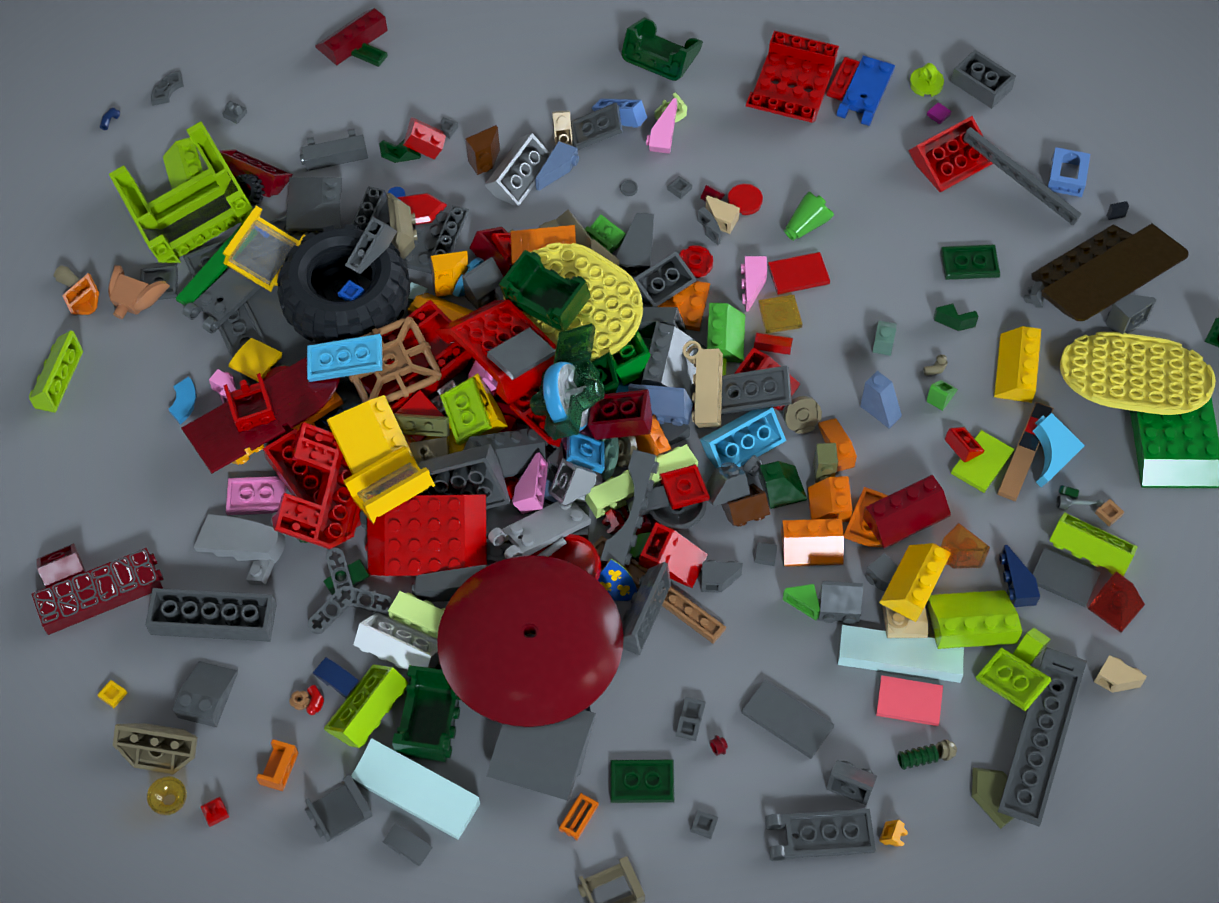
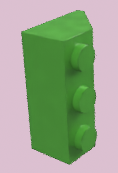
[707,302,745,363]

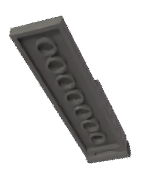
[997,647,1087,827]

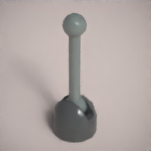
[1056,494,1104,509]

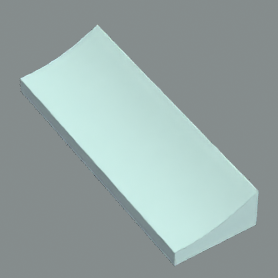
[838,625,964,683]
[351,738,480,840]

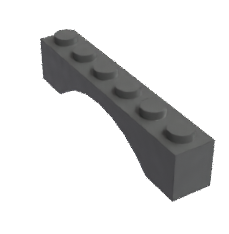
[600,449,659,569]

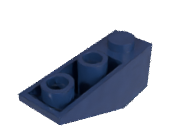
[999,545,1040,607]

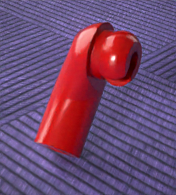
[306,685,324,715]

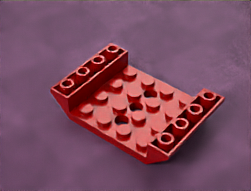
[746,30,839,123]
[436,299,563,404]

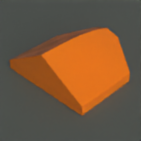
[62,273,99,315]

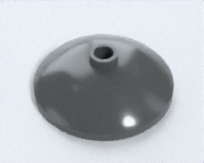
[649,481,707,530]

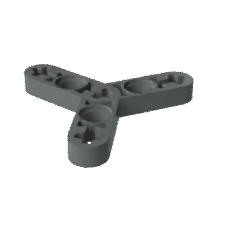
[308,548,393,634]

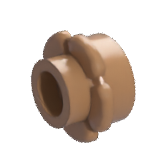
[289,691,310,710]

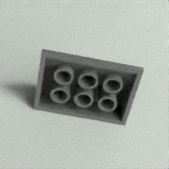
[640,322,707,407]
[418,444,510,509]
[623,562,671,655]

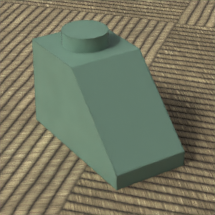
[873,321,897,356]

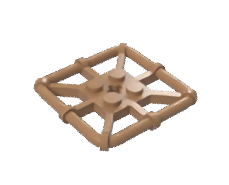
[349,317,442,403]

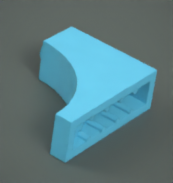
[1033,413,1085,487]

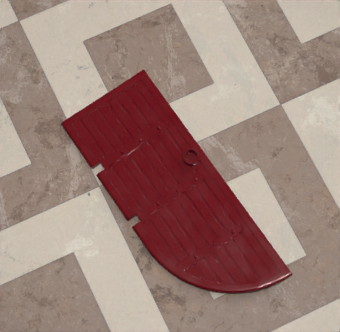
[181,357,340,474]

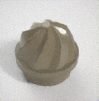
[936,739,957,761]

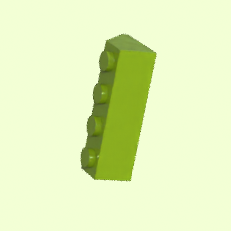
[29,330,83,413]
[1049,512,1138,576]
[324,664,409,748]

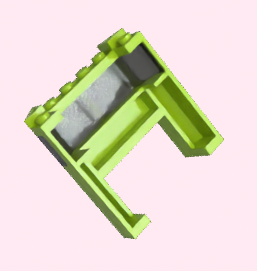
[109,121,253,263]

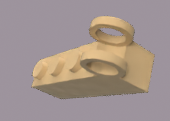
[683,341,723,428]

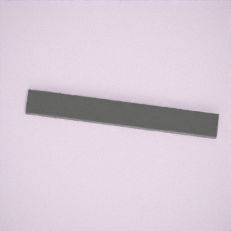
[963,127,1081,226]

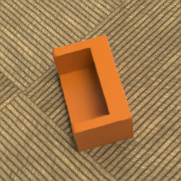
[256,739,299,791]

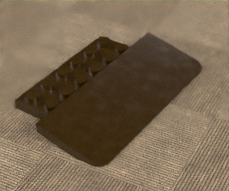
[1031,223,1189,321]

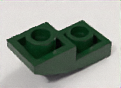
[323,559,370,595]

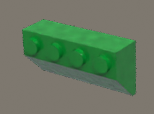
[612,330,651,385]

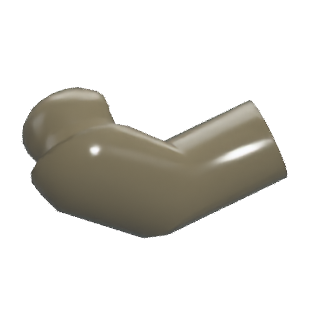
[923,355,948,376]

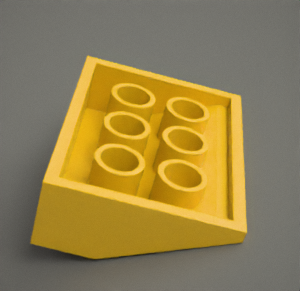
[327,395,417,475]

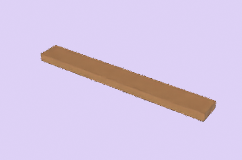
[593,536,726,644]

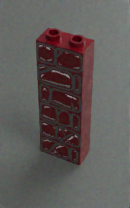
[31,548,164,635]

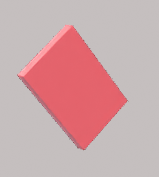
[876,675,943,726]

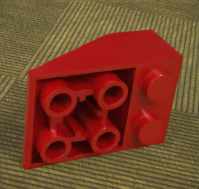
[734,348,800,412]
[638,522,708,588]

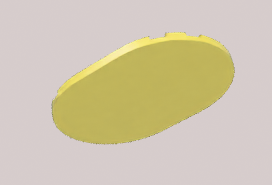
[504,242,643,362]
[1060,332,1216,415]

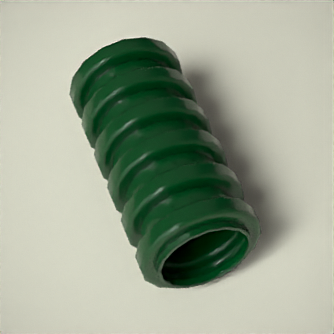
[897,744,939,770]

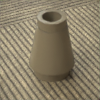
[54,265,79,287]

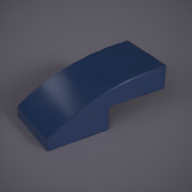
[313,657,359,697]

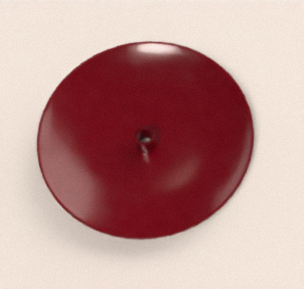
[437,555,624,727]

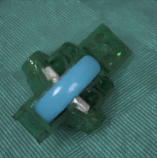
[530,323,605,440]

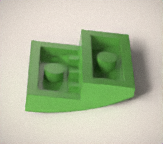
[585,214,626,254]

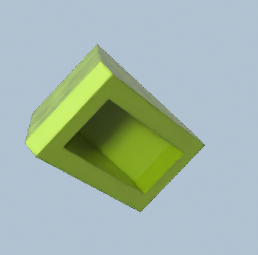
[1013,628,1051,665]

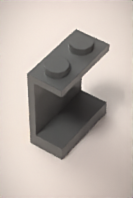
[305,775,373,842]

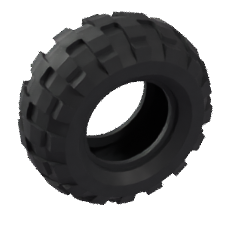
[277,224,410,344]

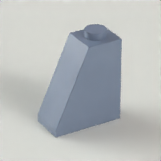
[860,371,902,429]

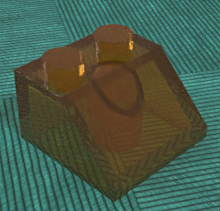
[941,523,990,569]

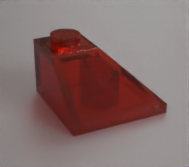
[1088,572,1145,633]

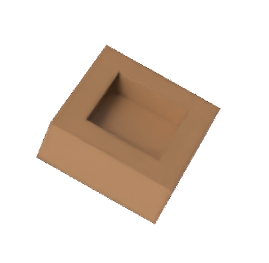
[1095,499,1124,527]

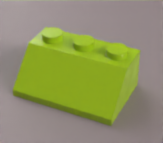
[163,137,203,189]

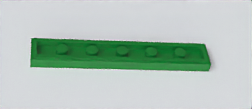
[176,224,257,306]

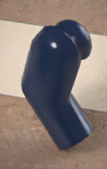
[100,108,120,130]

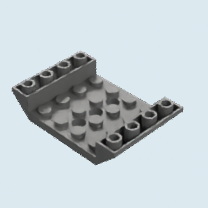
[351,186,469,274]

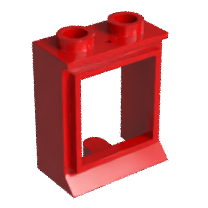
[223,373,276,432]

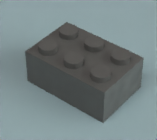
[951,50,1016,109]

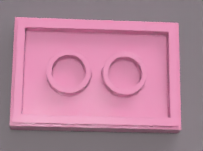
[226,476,287,515]

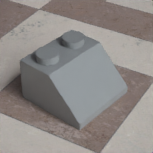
[548,458,597,505]

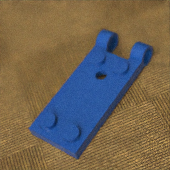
[837,56,895,126]

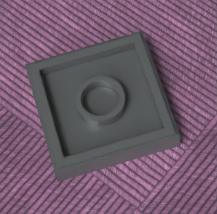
[140,265,178,300]

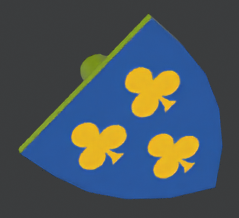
[598,559,637,601]

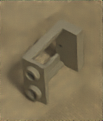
[577,856,645,903]

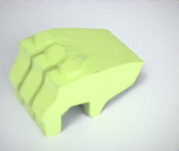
[654,92,687,123]

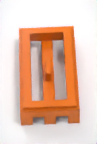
[559,793,599,841]

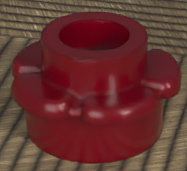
[710,735,728,756]

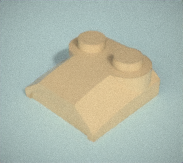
[882,605,928,638]

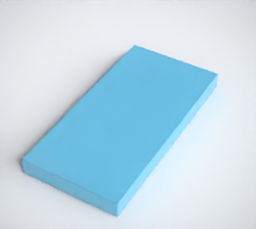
[307,334,383,382]

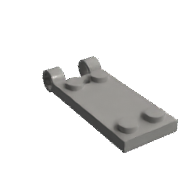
[488,501,591,559]

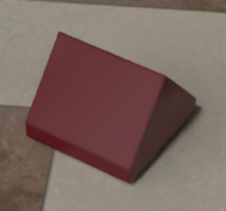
[700,185,725,202]

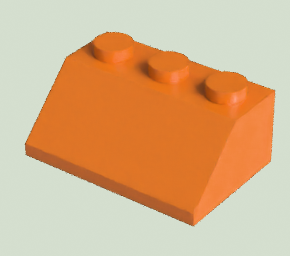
[781,519,844,566]

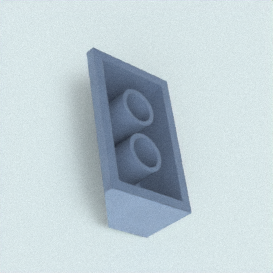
[629,384,693,426]

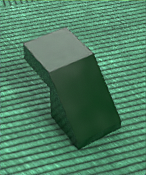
[379,139,421,163]
[933,303,979,331]

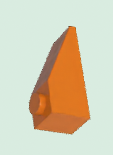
[818,418,857,472]

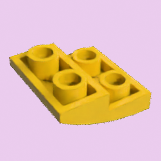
[228,338,282,382]

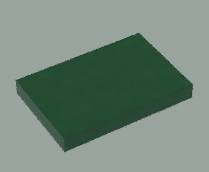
[941,245,1001,280]
[611,760,675,803]

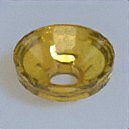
[147,776,187,815]

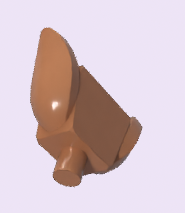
[108,265,170,319]

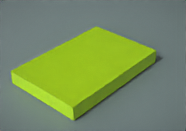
[440,377,492,445]
[951,430,1014,493]
[976,647,1051,711]

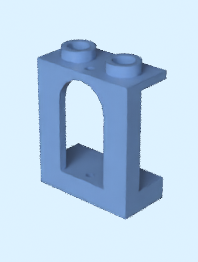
[1047,147,1090,197]

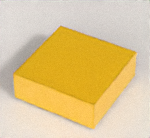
[97,680,128,708]

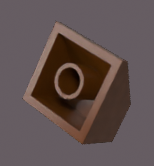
[465,125,500,175]
[721,483,770,527]

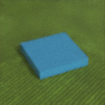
[566,432,605,474]

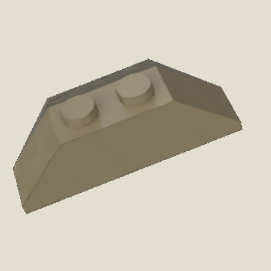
[387,193,418,259]
[113,723,198,774]

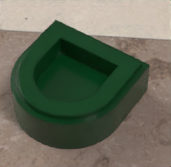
[1058,485,1079,499]

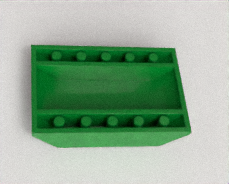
[1130,397,1219,488]

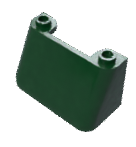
[621,17,703,81]

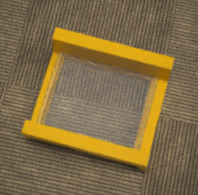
[223,206,306,292]
[343,445,435,524]

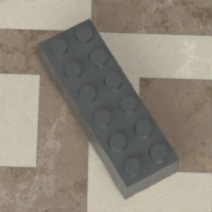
[145,588,277,642]

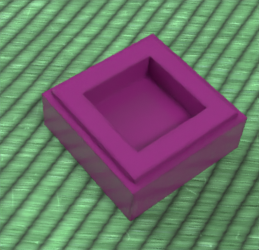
[927,102,951,124]

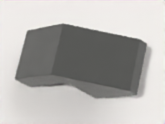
[543,439,563,474]

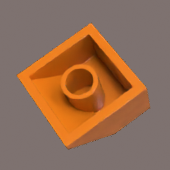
[808,476,853,522]

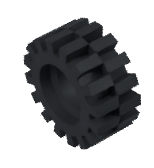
[231,174,265,206]

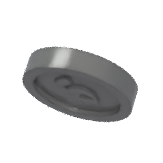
[620,180,638,196]

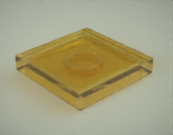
[758,295,803,333]

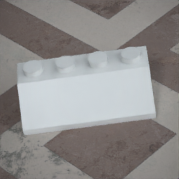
[353,613,439,670]

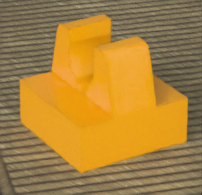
[879,820,908,847]

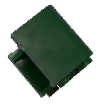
[499,250,591,333]
[392,665,461,762]

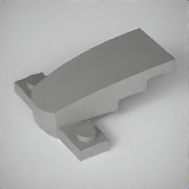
[193,512,286,585]

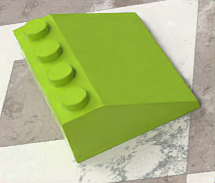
[927,590,1022,649]

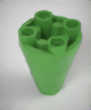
[784,192,834,241]

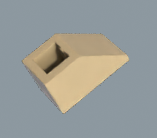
[552,110,573,146]
[706,196,740,234]
[1094,655,1147,693]

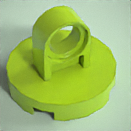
[910,63,944,97]

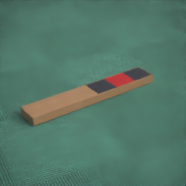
[997,402,1054,502]

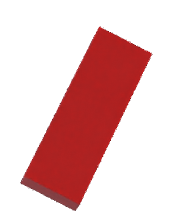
[827,57,860,101]

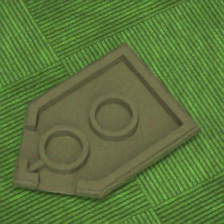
[971,767,1014,829]

